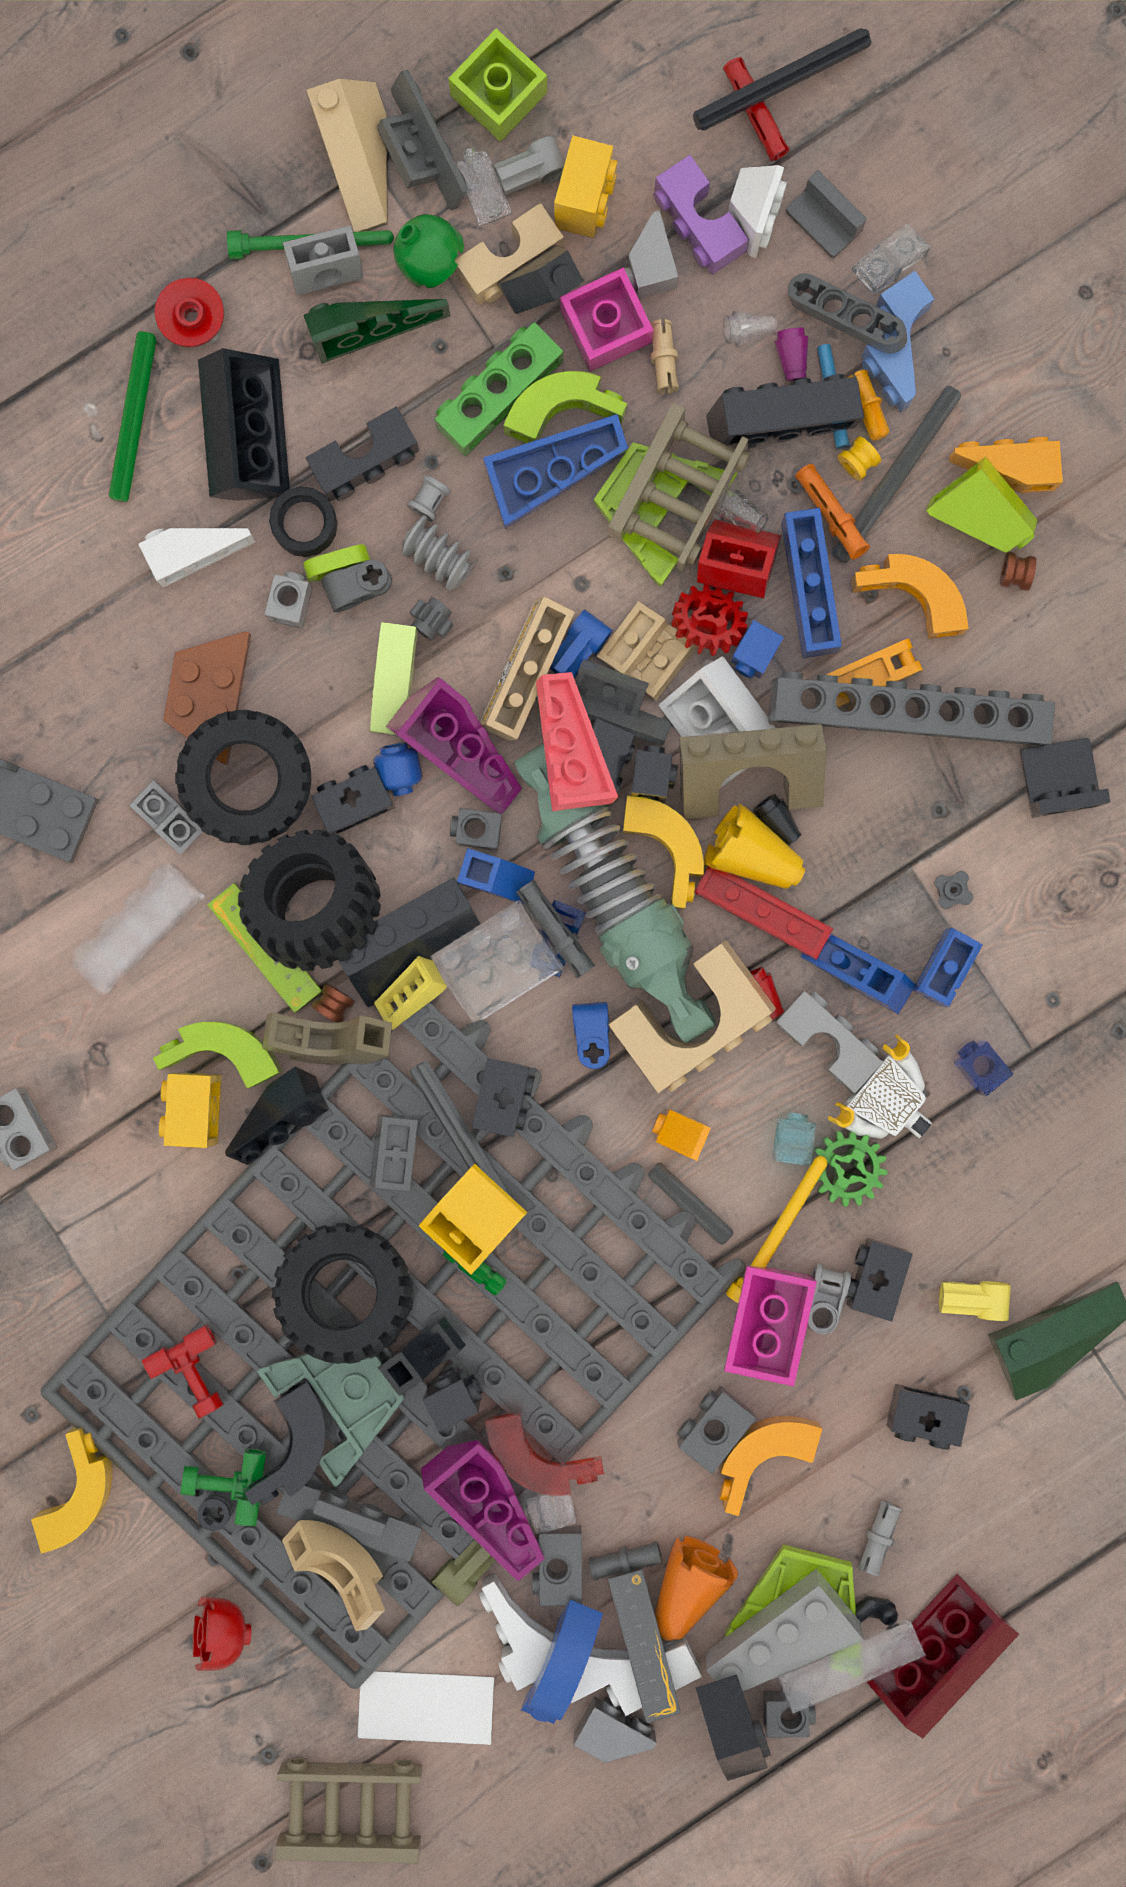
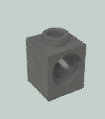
[450,808,502,851]
[763,1690,816,1738]

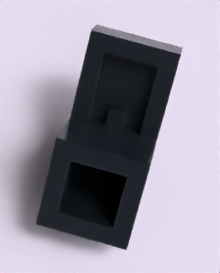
[378,1317,466,1396]

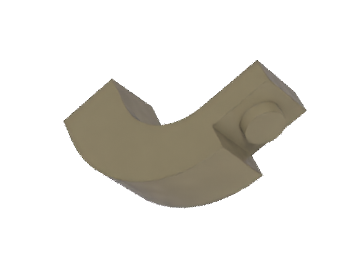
[262,1012,392,1065]

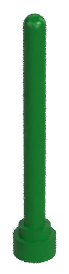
[227,230,394,260]

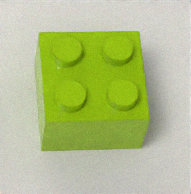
[448,28,547,142]

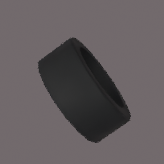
[269,486,338,557]

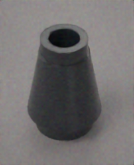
[753,794,802,846]

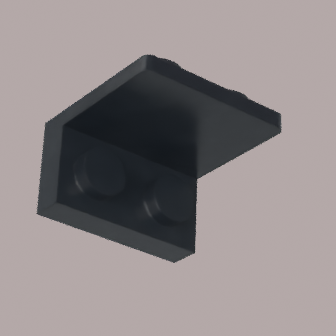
[1020,738,1111,818]

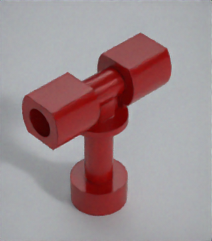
[141,1324,224,1419]

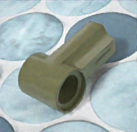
[431,1539,496,1606]

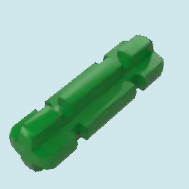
[443,1250,506,1295]

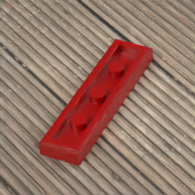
[694,866,833,960]

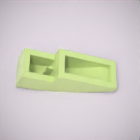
[370,622,418,735]

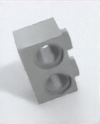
[0,1087,58,1171]

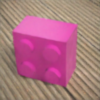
[560,267,653,372]

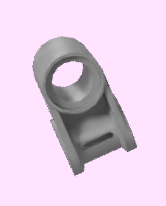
[807,1263,851,1334]

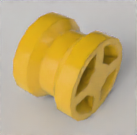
[837,436,882,481]

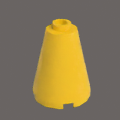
[704,804,805,889]

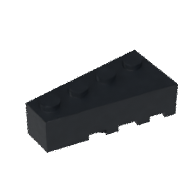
[706,374,864,456]

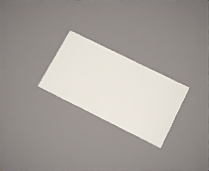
[358,1671,494,1745]

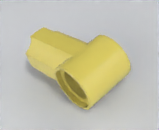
[938,1281,1011,1321]

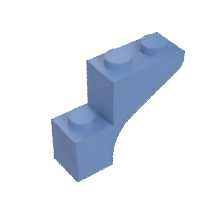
[861,271,935,413]

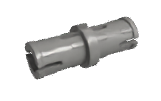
[857,1500,903,1577]

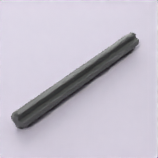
[832,386,962,563]

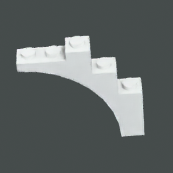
[479,1573,702,1716]

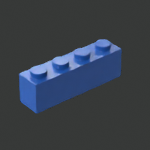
[781,508,842,659]

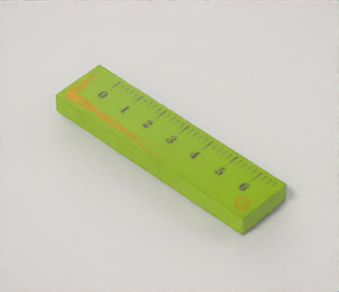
[207,883,323,1013]

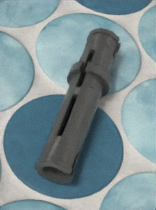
[516,880,596,978]

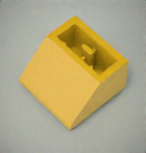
[419,1164,528,1274]

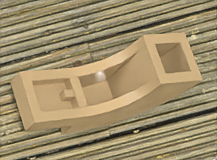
[282,1520,385,1631]

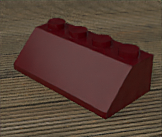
[862,1574,1019,1739]

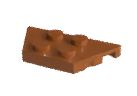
[163,632,251,765]

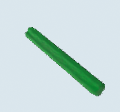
[109,331,157,502]

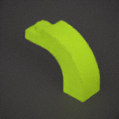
[503,371,627,444]
[153,1022,283,1089]

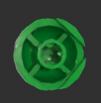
[393,214,464,288]

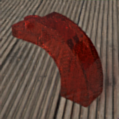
[485,1411,604,1496]

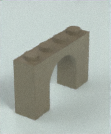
[679,724,827,819]

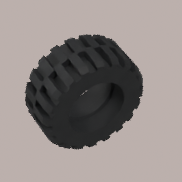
[175,710,312,845]
[238,830,381,971]
[271,1223,413,1364]

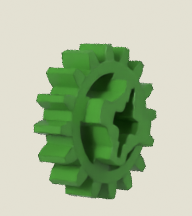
[810,1130,888,1207]

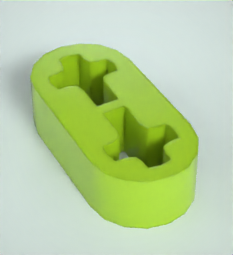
[303,544,370,582]

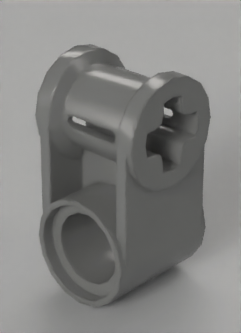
[321,559,392,613]

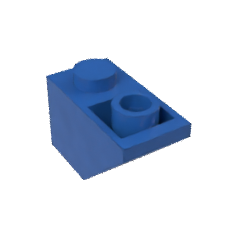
[457,848,535,905]

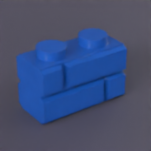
[913,928,983,1007]

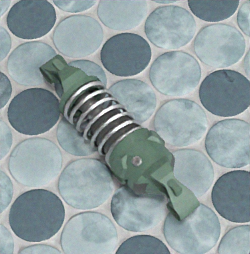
[514,742,717,1043]

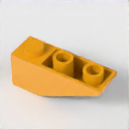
[949,437,1063,493]

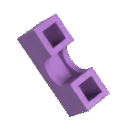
[653,155,749,275]

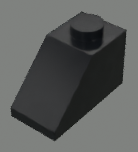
[498,245,584,314]

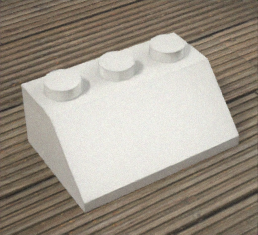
[659,656,775,788]

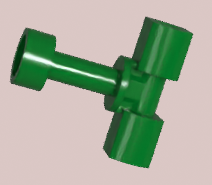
[180,1449,266,1526]

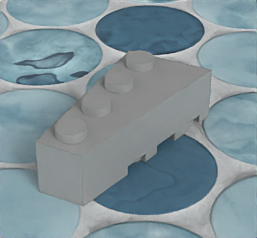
[706,1569,864,1691]

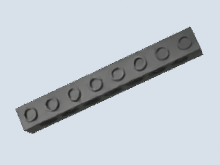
[768,672,1055,746]

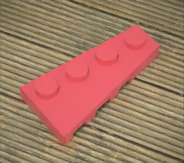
[536,672,618,811]

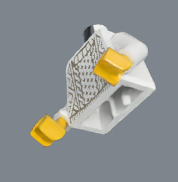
[828,1034,932,1139]

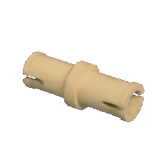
[650,319,679,394]

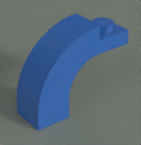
[521,1600,603,1724]

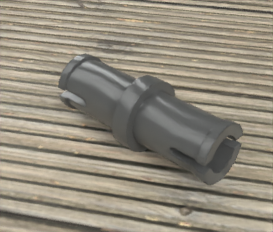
[589,1541,663,1581]

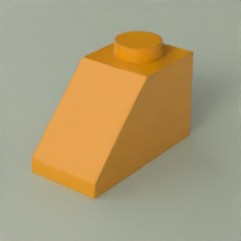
[651,1108,711,1161]

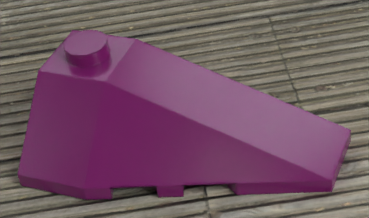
[386,677,522,814]
[421,1440,545,1581]

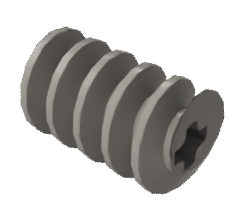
[402,515,479,591]

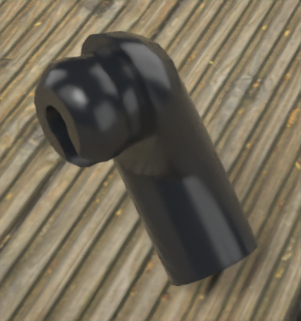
[855,1596,898,1625]

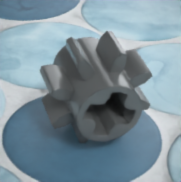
[410,597,453,641]

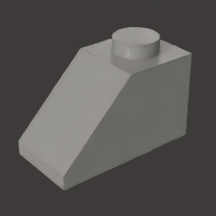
[624,210,678,299]

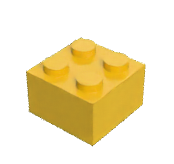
[554,135,618,239]
[159,1072,222,1148]

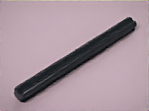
[693,28,872,131]

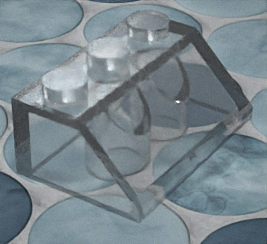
[431,900,564,1024]

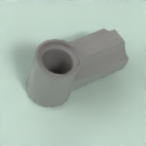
[494,136,565,196]

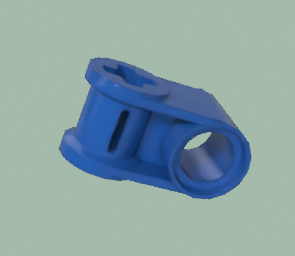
[572,1002,610,1070]

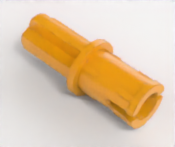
[848,370,889,441]

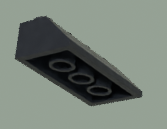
[198,348,290,501]
[338,877,489,1008]

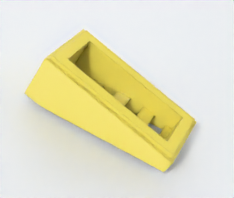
[374,956,449,1030]

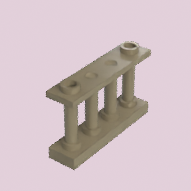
[608,402,751,572]
[275,1757,422,1864]

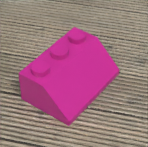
[724,1265,817,1387]

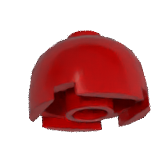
[192,1597,252,1671]

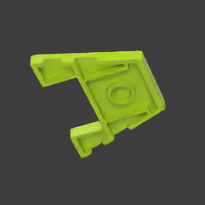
[594,442,738,587]
[724,1544,860,1675]

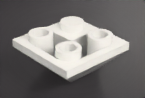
[728,165,787,258]

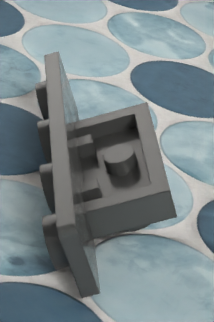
[377,70,468,210]
[535,659,671,746]
[277,1484,422,1562]

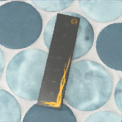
[608,1568,681,1723]

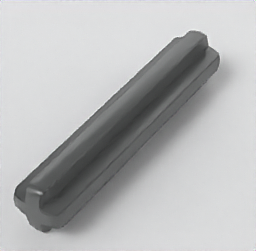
[648,1163,733,1245]

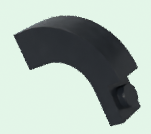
[242,1381,325,1506]

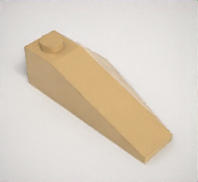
[306,79,388,232]

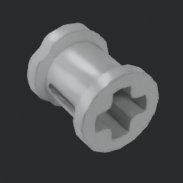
[407,475,451,522]

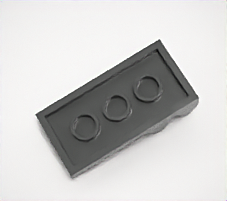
[0,759,99,863]

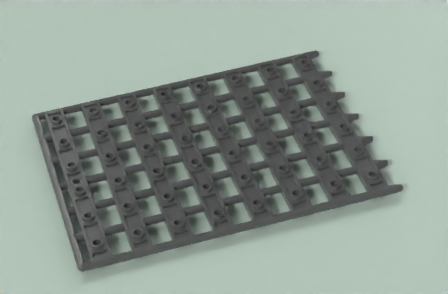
[41,986,746,1689]

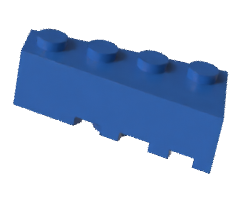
[483,414,628,529]

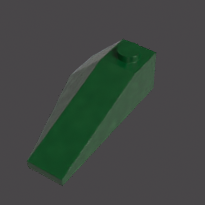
[303,299,450,364]
[988,1282,1126,1401]

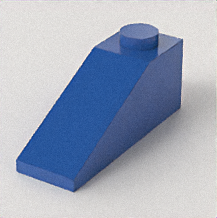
[801,934,916,1014]

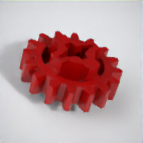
[671,584,748,656]

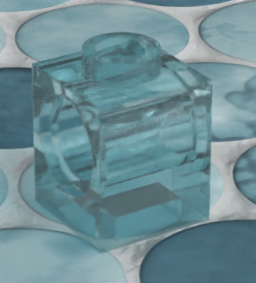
[772,1112,816,1166]

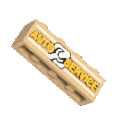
[479,596,575,741]

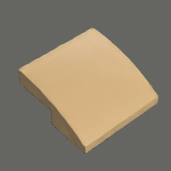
[597,601,697,701]

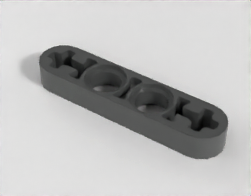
[788,273,907,354]

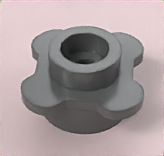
[934,871,973,909]

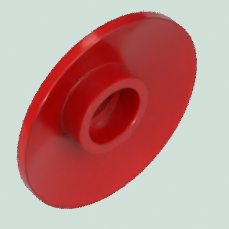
[154,278,224,347]

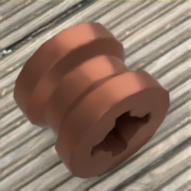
[1000,552,1036,591]
[312,983,355,1023]

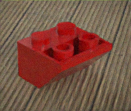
[697,519,782,599]

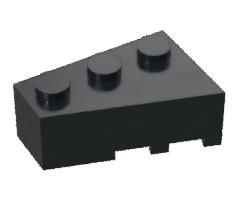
[696,1674,771,1781]

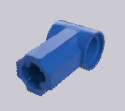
[550,609,613,679]

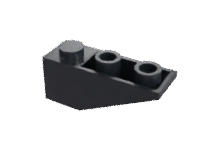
[225,1066,328,1165]

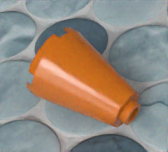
[654,1536,738,1641]

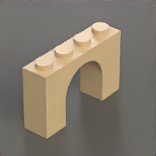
[609,940,776,1093]

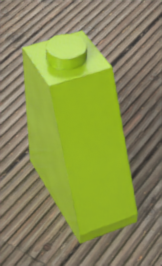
[926,457,1038,553]

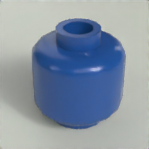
[373,743,423,796]

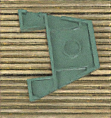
[257,1354,405,1487]

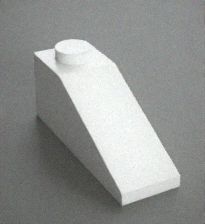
[139,528,256,588]

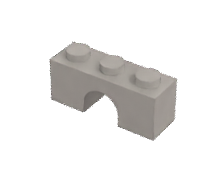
[773,991,883,1093]

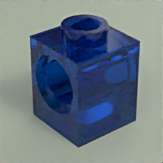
[954,1040,1013,1096]

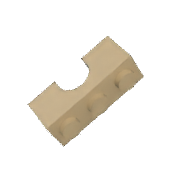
[455,203,564,306]

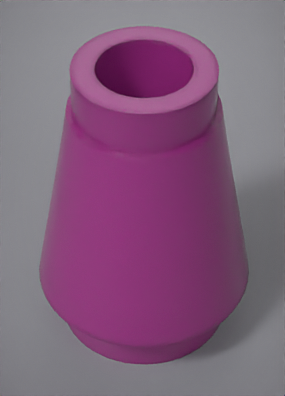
[774,327,809,381]

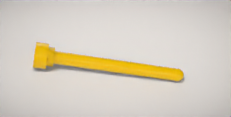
[726,1156,827,1303]

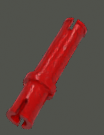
[722,57,790,162]

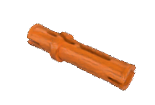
[795,464,870,560]

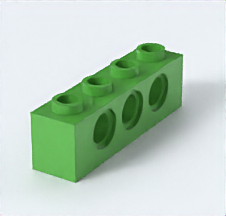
[435,322,564,457]

